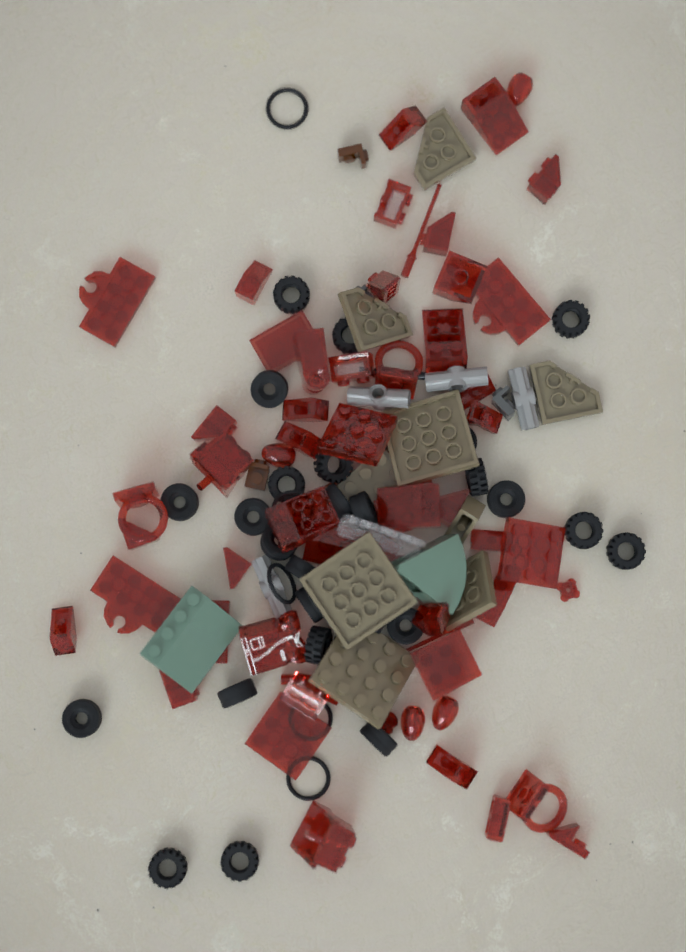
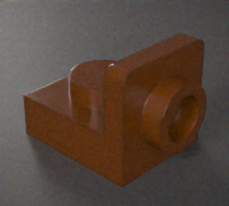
[337,144,369,169]
[244,459,270,491]

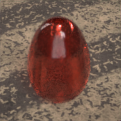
[506,72,533,107]
[261,443,296,468]
[432,696,459,730]
[400,706,425,741]

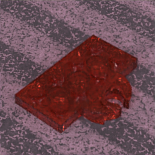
[79,257,156,348]
[467,257,551,346]
[90,555,181,634]

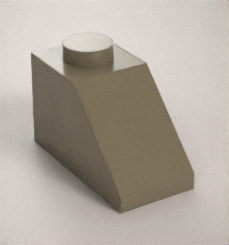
[444,495,486,544]

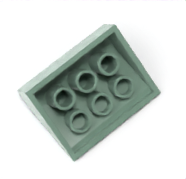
[140,586,242,694]

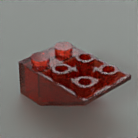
[460,77,529,156]
[422,308,468,373]
[377,484,441,530]
[265,485,341,553]

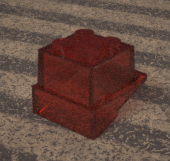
[190,431,254,498]
[410,629,482,701]
[290,800,357,873]

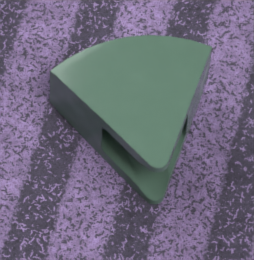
[391,534,466,615]

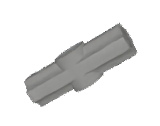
[425,366,489,392]
[508,367,539,431]
[347,384,411,410]
[251,555,292,619]

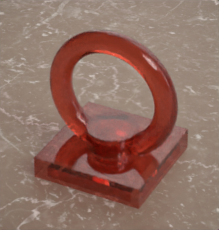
[374,340,423,400]
[113,482,168,543]
[502,769,568,833]

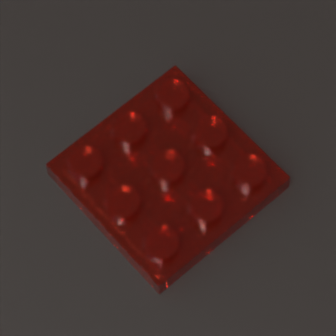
[317,403,398,467]
[497,517,565,589]
[245,691,333,780]

